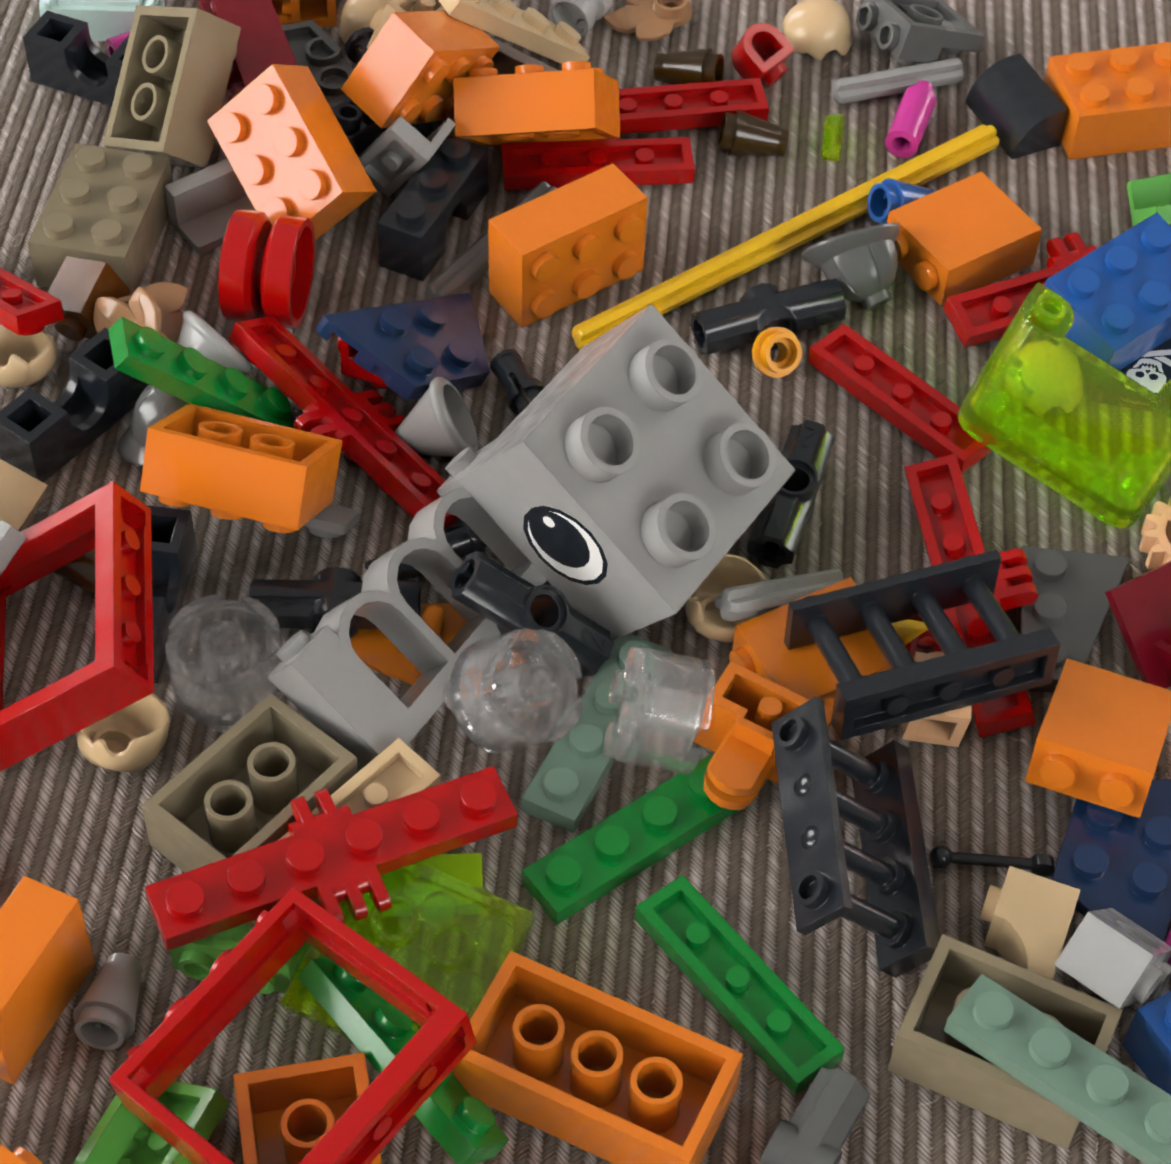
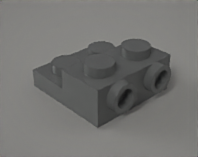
[856,0,985,66]

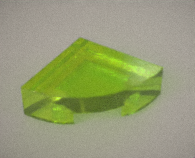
[821,113,845,162]

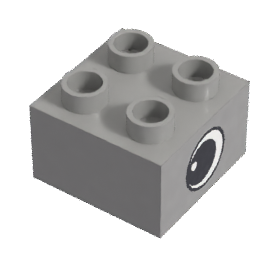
[457,304,795,640]

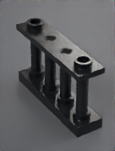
[784,550,1061,740]
[771,696,940,978]

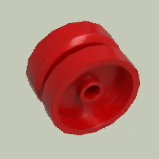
[218,209,315,329]

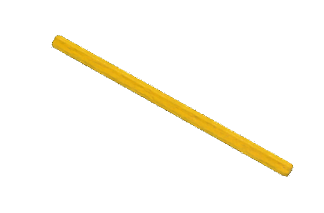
[571,124,1000,350]

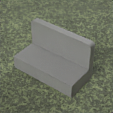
[359,116,456,198]
[164,158,256,254]

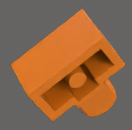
[693,661,833,810]

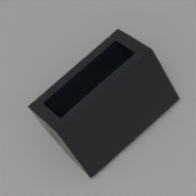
[965,53,1068,160]

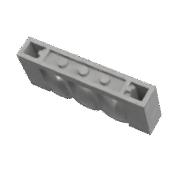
[267,442,547,771]

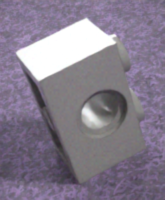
[1054,908,1171,1009]

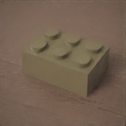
[103,5,241,168]
[27,143,173,296]
[141,693,358,872]
[887,934,1123,1150]

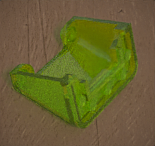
[958,282,1171,528]

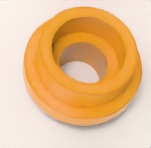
[752,327,802,378]

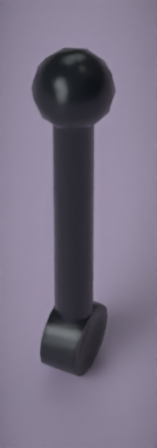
[929,845,1054,876]

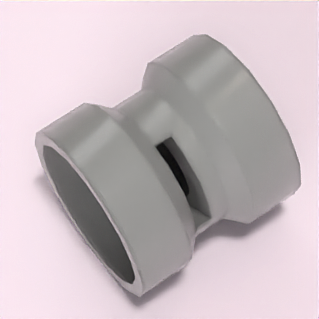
[551,0,612,37]

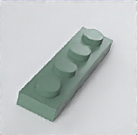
[521,633,672,833]
[944,974,1171,1164]

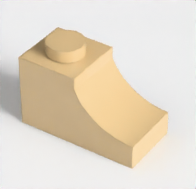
[979,866,1080,980]

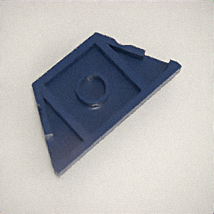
[315,293,490,400]
[1052,779,1171,942]

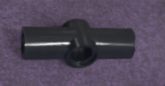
[690,278,847,355]
[747,420,835,569]
[449,551,614,677]
[249,567,421,638]

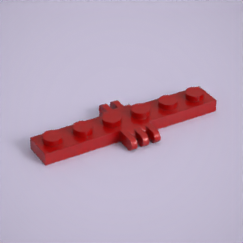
[943,232,1097,348]
[229,315,458,529]
[904,453,1039,738]
[145,766,518,951]

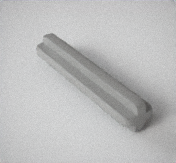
[832,58,964,104]
[715,569,844,621]

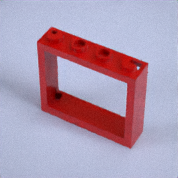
[0,481,154,772]
[108,887,477,1164]

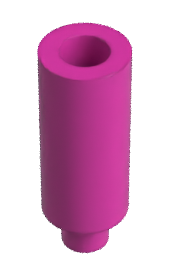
[885,80,936,158]

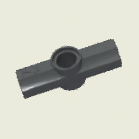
[759,1067,870,1164]

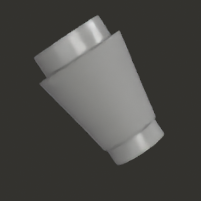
[73,953,143,1050]

